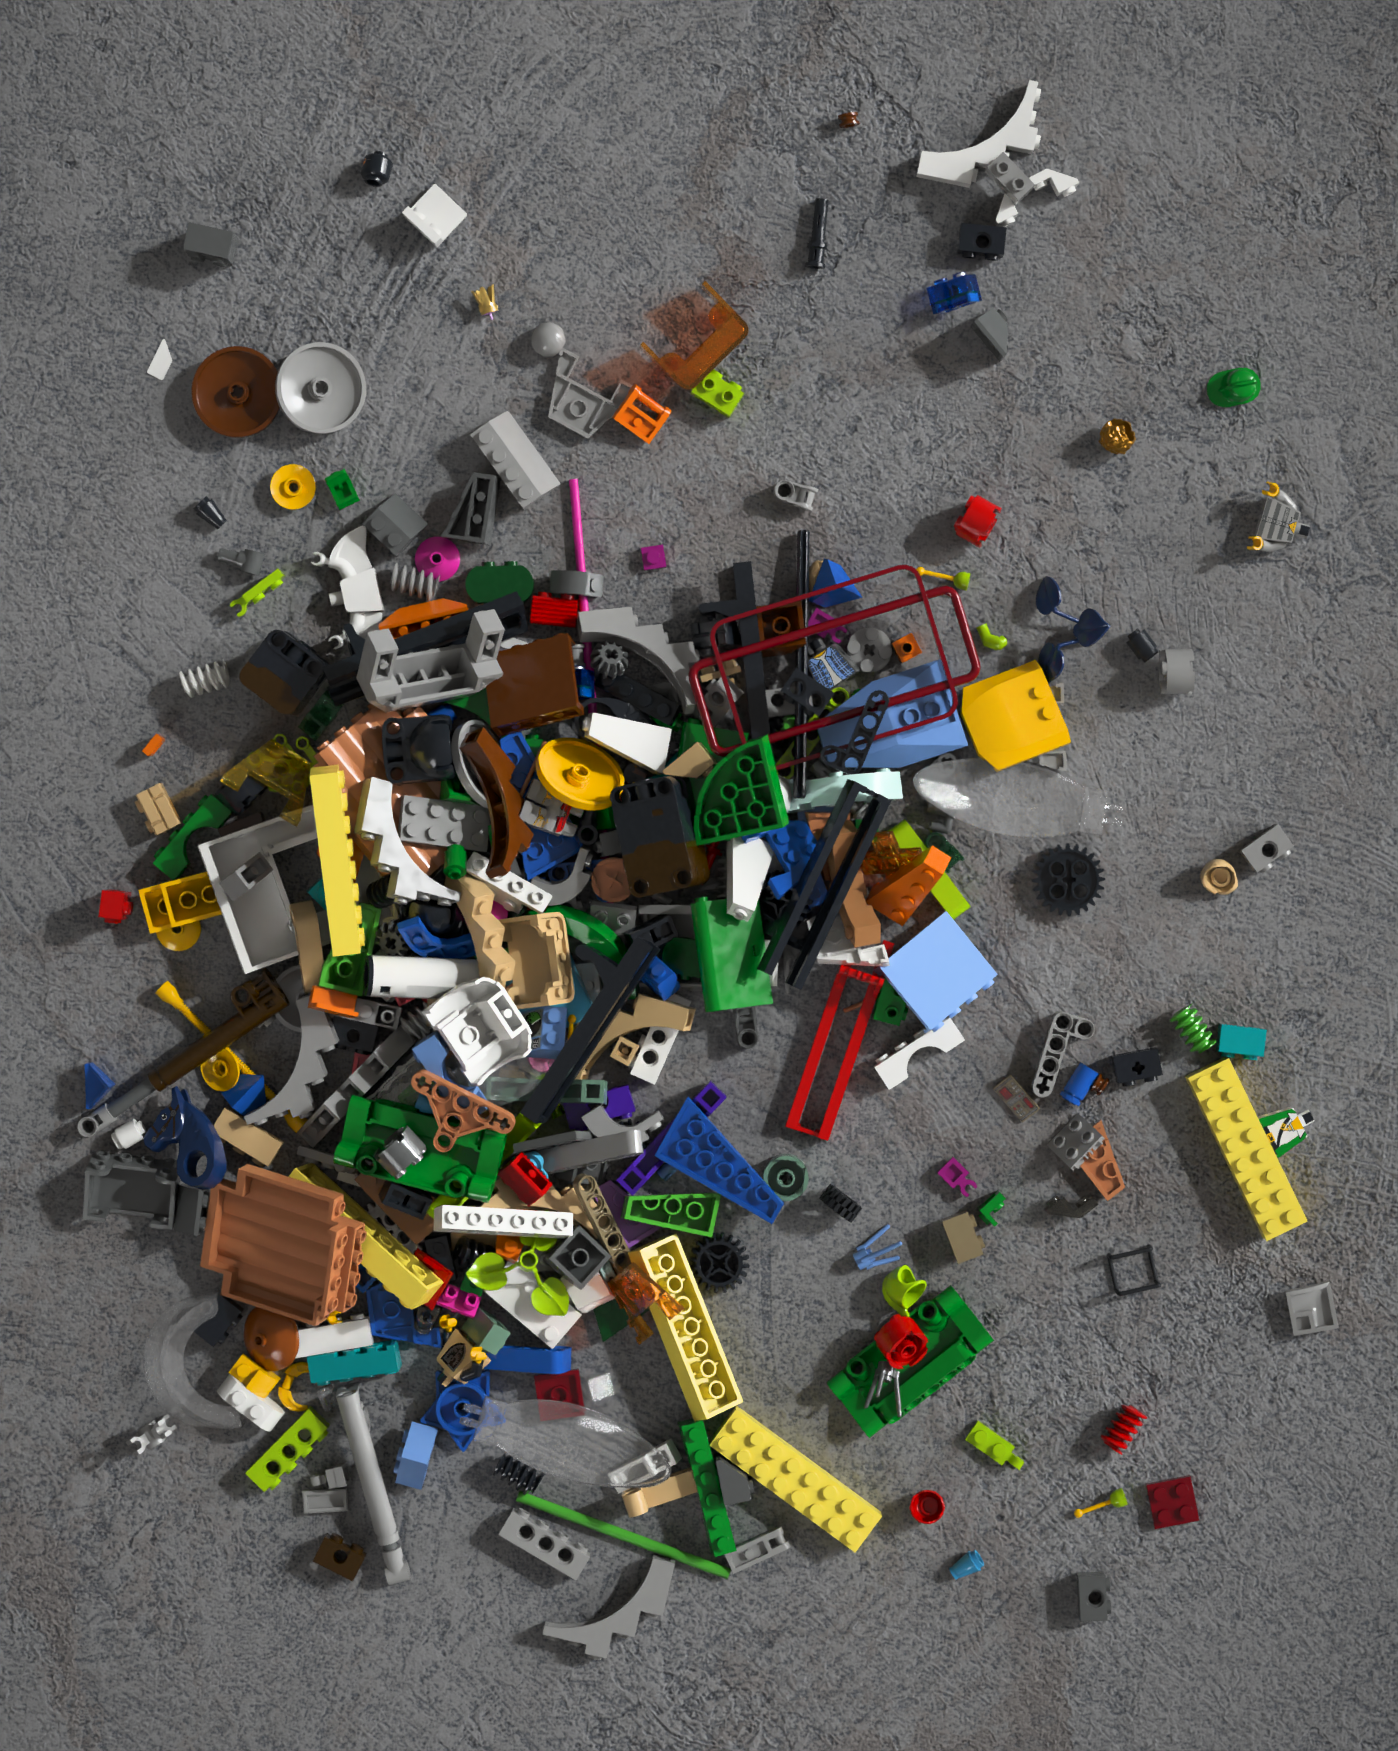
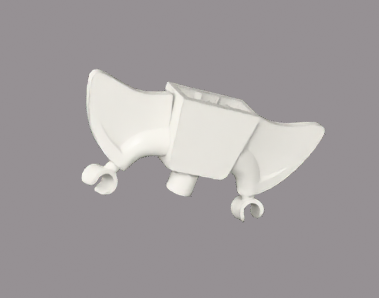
[311,526,384,649]

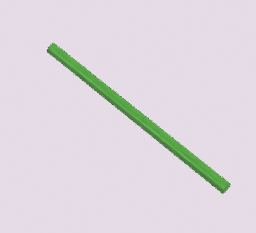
[516,1491,731,1579]

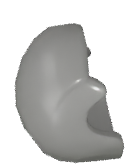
[531,322,566,357]

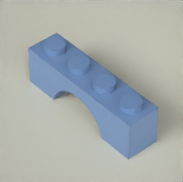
[412,1030,488,1120]

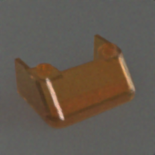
[639,281,748,390]

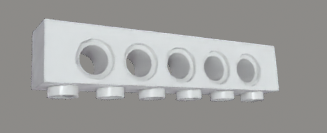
[434,1205,573,1239]

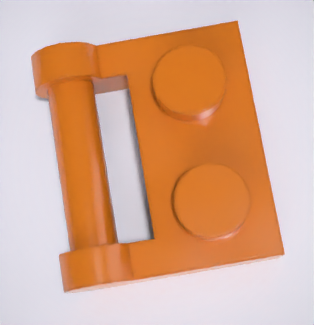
[612,384,671,444]

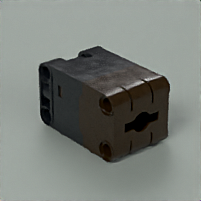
[610,776,710,897]

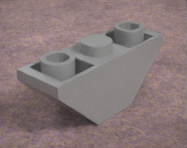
[331,996,402,1030]

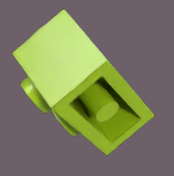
[691,369,744,418]

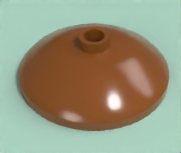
[243,1307,299,1371]

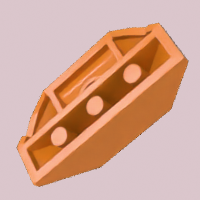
[378,598,468,639]

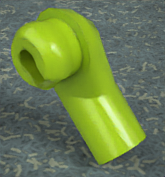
[976,624,1007,650]

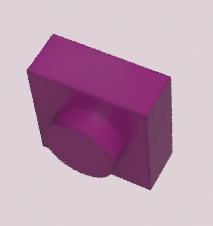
[641,544,666,571]

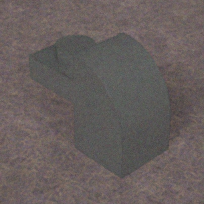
[550,570,604,597]

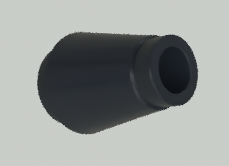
[193,496,227,530]

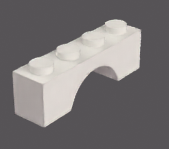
[874,1017,965,1090]

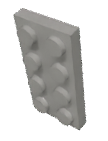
[398,795,490,853]

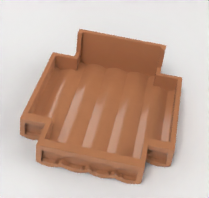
[313,703,447,877]
[200,1164,367,1326]

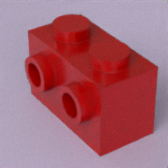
[98,889,133,924]

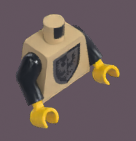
[437,1314,491,1387]

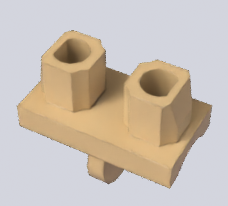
[700,659,741,684]

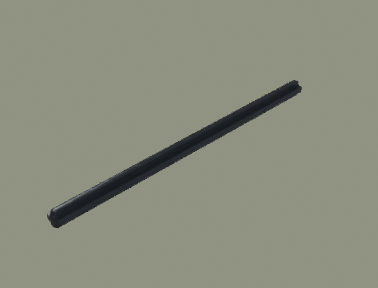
[793,530,810,799]

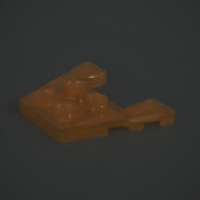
[607,1262,685,1345]

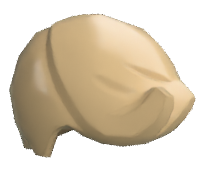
[1200,859,1238,895]

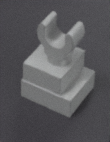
[310,1462,352,1489]

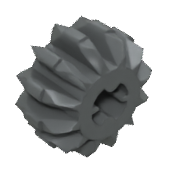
[590,640,628,680]
[374,919,411,956]

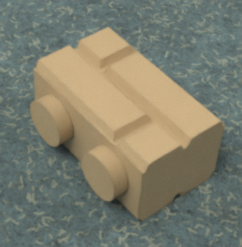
[135,783,183,836]

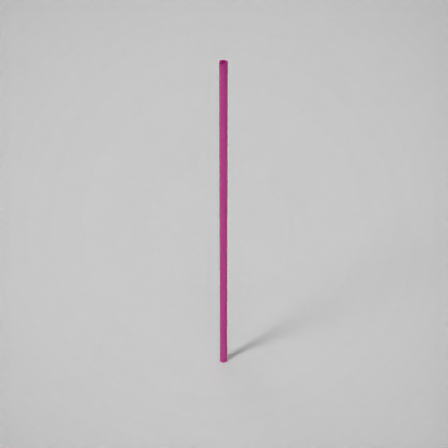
[569,479,613,903]

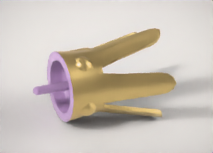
[471,284,499,320]

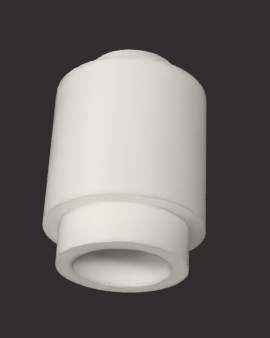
[111,1119,147,1150]

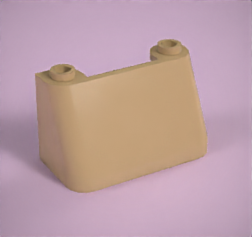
[499,912,575,1009]

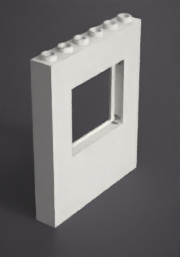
[197,805,400,974]

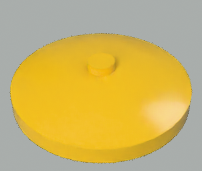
[536,737,624,811]

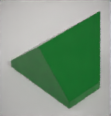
[439,773,481,806]

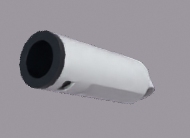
[363,955,479,999]

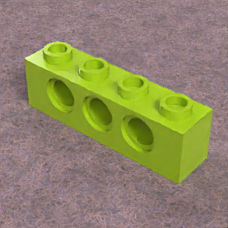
[245,1406,330,1492]

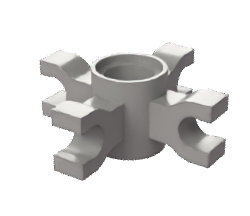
[126,1414,177,1456]

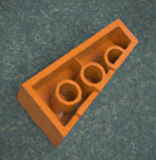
[865,846,951,927]

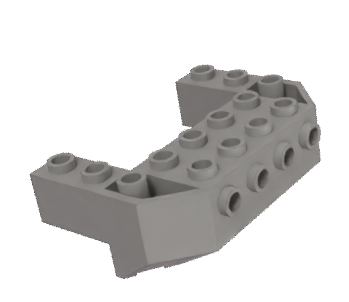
[356,609,505,713]

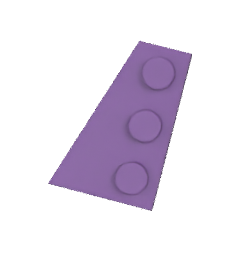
[594,1180,661,1248]

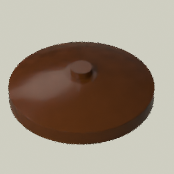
[192,346,280,438]

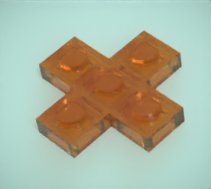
[861,831,922,876]

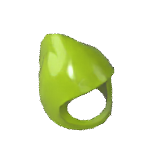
[882,1265,927,1317]

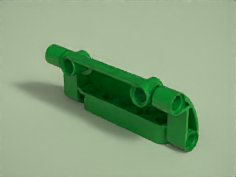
[333,1095,507,1203]
[826,1285,994,1438]

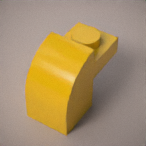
[228,1354,281,1398]

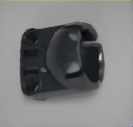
[382,714,456,786]
[398,883,465,958]

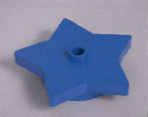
[420,1370,506,1452]

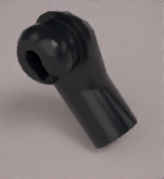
[769,717,789,749]

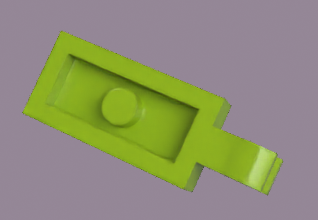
[230,569,285,617]
[965,1420,1024,1470]

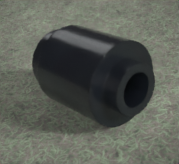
[1126,628,1158,663]

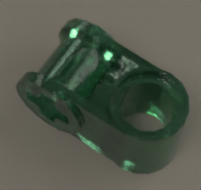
[924,832,965,874]

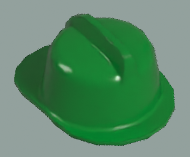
[1207,368,1261,407]

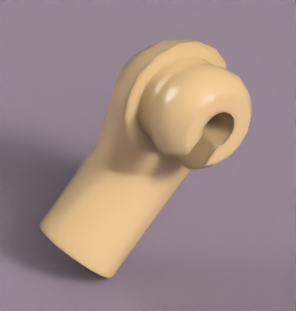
[809,560,823,592]

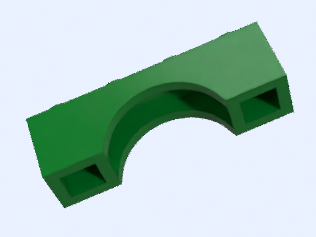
[153,794,233,880]

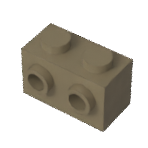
[941,1210,985,1264]

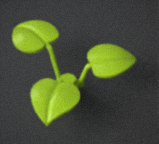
[466,1210,569,1316]

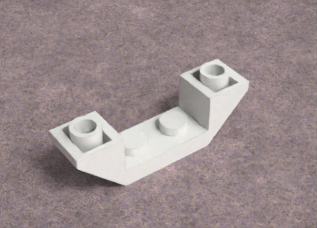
[994,169,1079,227]

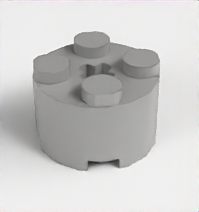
[1158,649,1195,694]

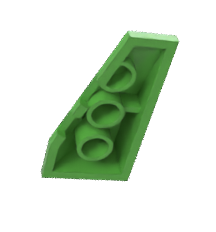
[318,902,382,996]

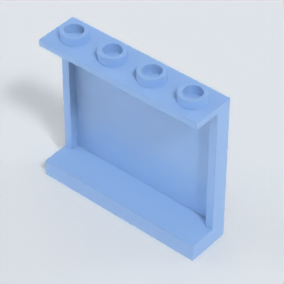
[874,911,998,1033]

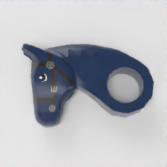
[144,1086,227,1190]

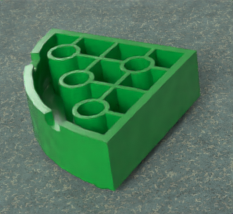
[694,734,789,846]

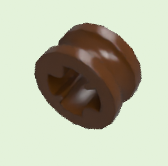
[838,112,860,128]
[1090,1073,1109,1096]

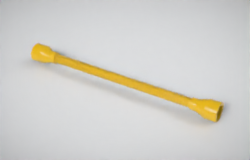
[155,981,308,1133]

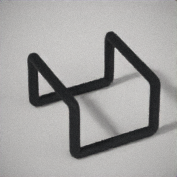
[1107,1244,1161,1296]

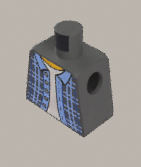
[808,637,861,690]

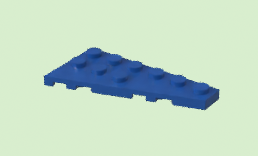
[498,731,582,881]
[654,1097,784,1224]

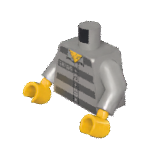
[1247,481,1310,552]

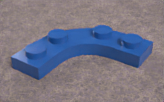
[397,916,476,959]

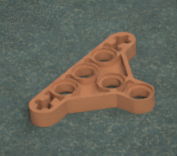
[411,1069,516,1152]

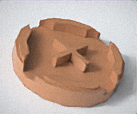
[591,857,631,902]

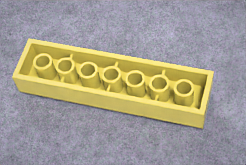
[309,764,365,957]
[1185,1057,1308,1241]
[288,1163,444,1310]
[628,1234,743,1421]
[709,1405,882,1552]

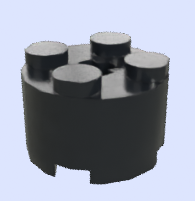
[215,763,269,816]

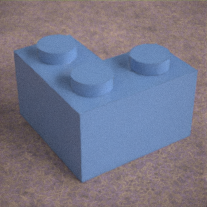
[393,1421,438,1490]

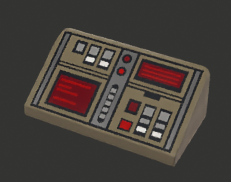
[993,1074,1040,1122]

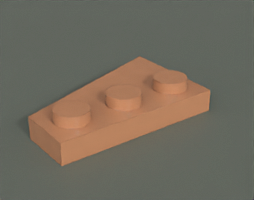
[1080,1120,1125,1201]

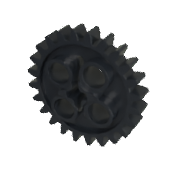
[1031,843,1105,917]

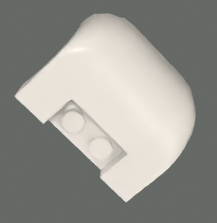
[422,977,532,1087]

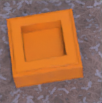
[142,734,165,756]

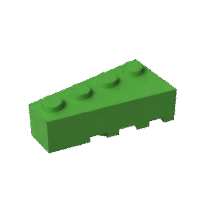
[620,1193,721,1237]

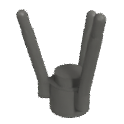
[864,1361,902,1418]

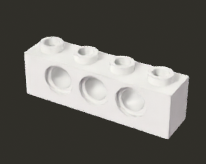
[628,993,691,1085]

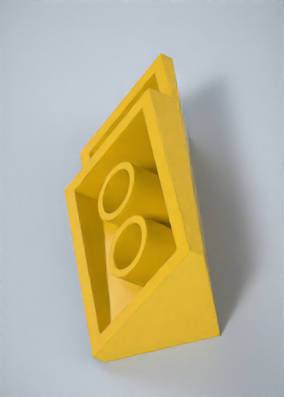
[138,872,222,934]

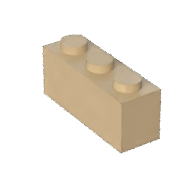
[214,1106,284,1167]

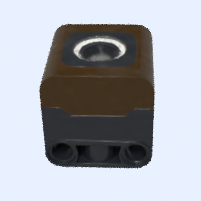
[239,630,330,715]

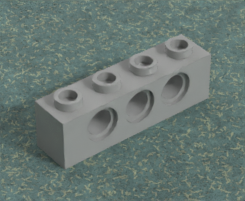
[498,1508,591,1580]

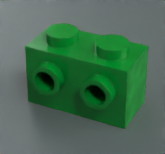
[872,976,908,1026]

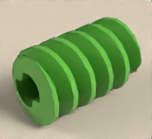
[1170,1003,1217,1054]

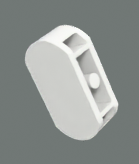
[217,1374,285,1432]

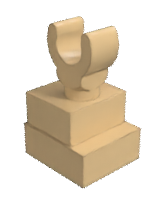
[610,1036,640,1066]

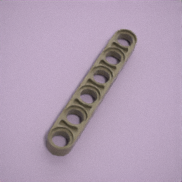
[573,1173,639,1288]

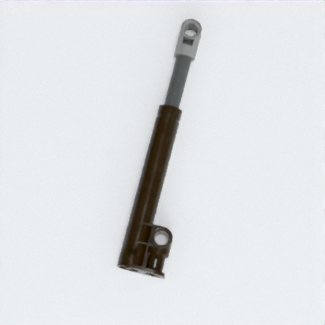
[77,967,290,1137]

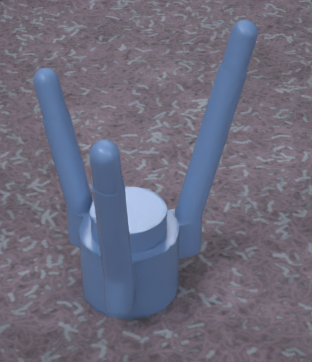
[853,1224,902,1270]

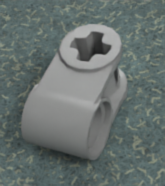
[773,480,819,511]

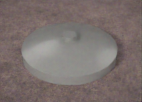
[275,342,366,434]
[451,720,500,808]

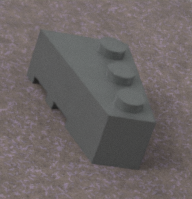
[441,472,501,546]

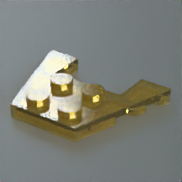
[220,739,311,827]

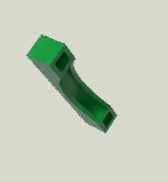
[677,1418,737,1557]

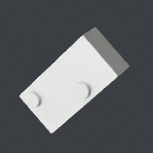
[484,1258,582,1349]

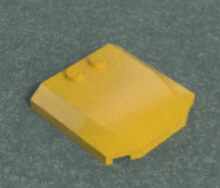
[960,660,1071,772]

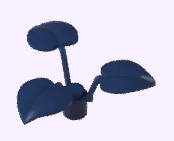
[1036,576,1111,684]

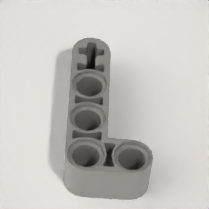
[1031,1011,1095,1097]

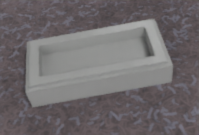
[302,1487,349,1514]

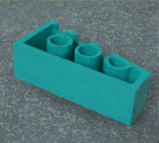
[307,1339,402,1386]

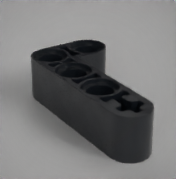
[819,690,889,775]

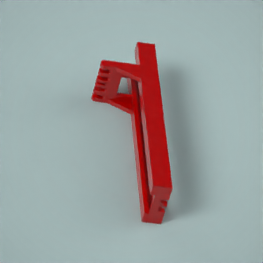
[785,940,894,1141]

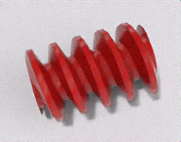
[1100,1405,1148,1455]

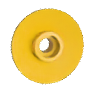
[270,464,316,510]
[156,921,201,951]
[201,1048,240,1091]

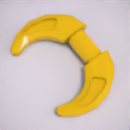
[278,1362,309,1412]

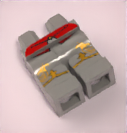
[519,779,584,837]

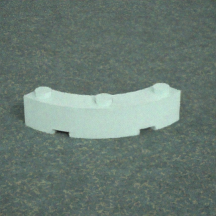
[787,768,903,814]

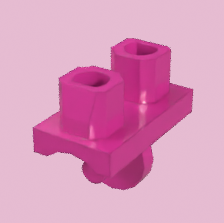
[436,1284,481,1319]

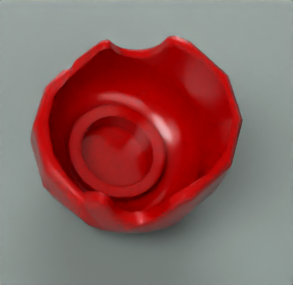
[909,1490,945,1524]

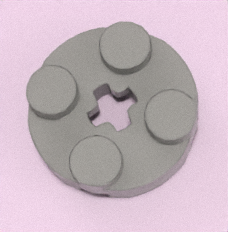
[847,627,892,673]

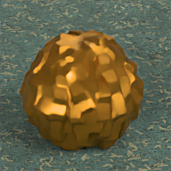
[1099,418,1136,454]

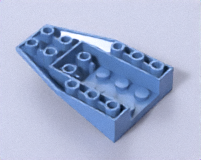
[817,659,968,768]

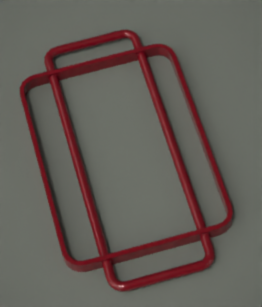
[688,565,981,770]

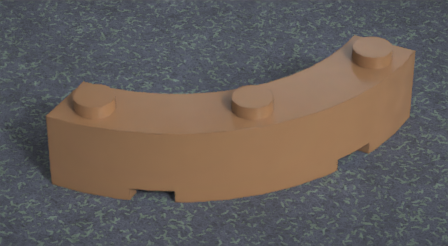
[825,820,881,948]

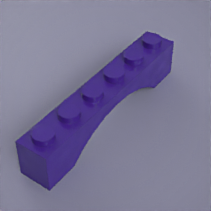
[616,1080,727,1196]

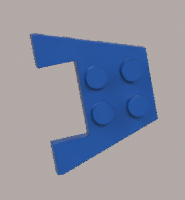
[741,820,817,900]
[366,1283,442,1348]

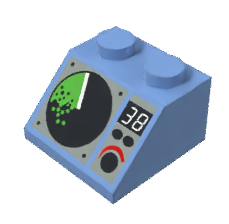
[521,1006,567,1059]

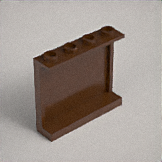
[486,633,584,737]

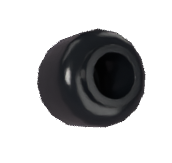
[361,151,393,187]

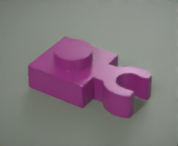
[808,608,847,644]
[937,1156,977,1197]

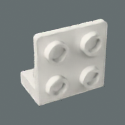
[402,184,467,248]

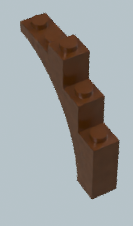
[459,727,534,879]

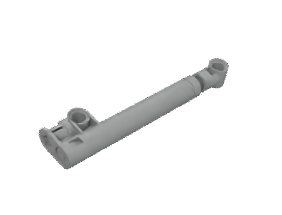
[336,1383,411,1585]

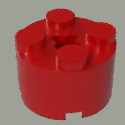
[954,495,1002,548]
[874,1314,928,1369]

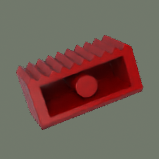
[530,592,579,628]
[498,1152,552,1207]

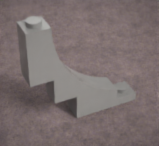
[297,1024,419,1148]

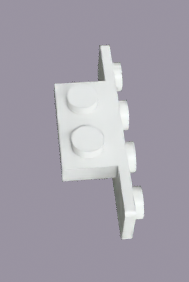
[466,852,552,914]

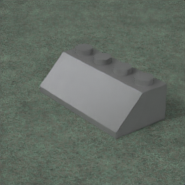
[470,411,561,511]

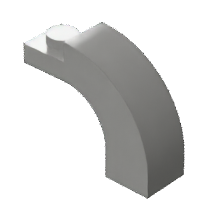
[531,845,593,906]
[581,1104,664,1142]

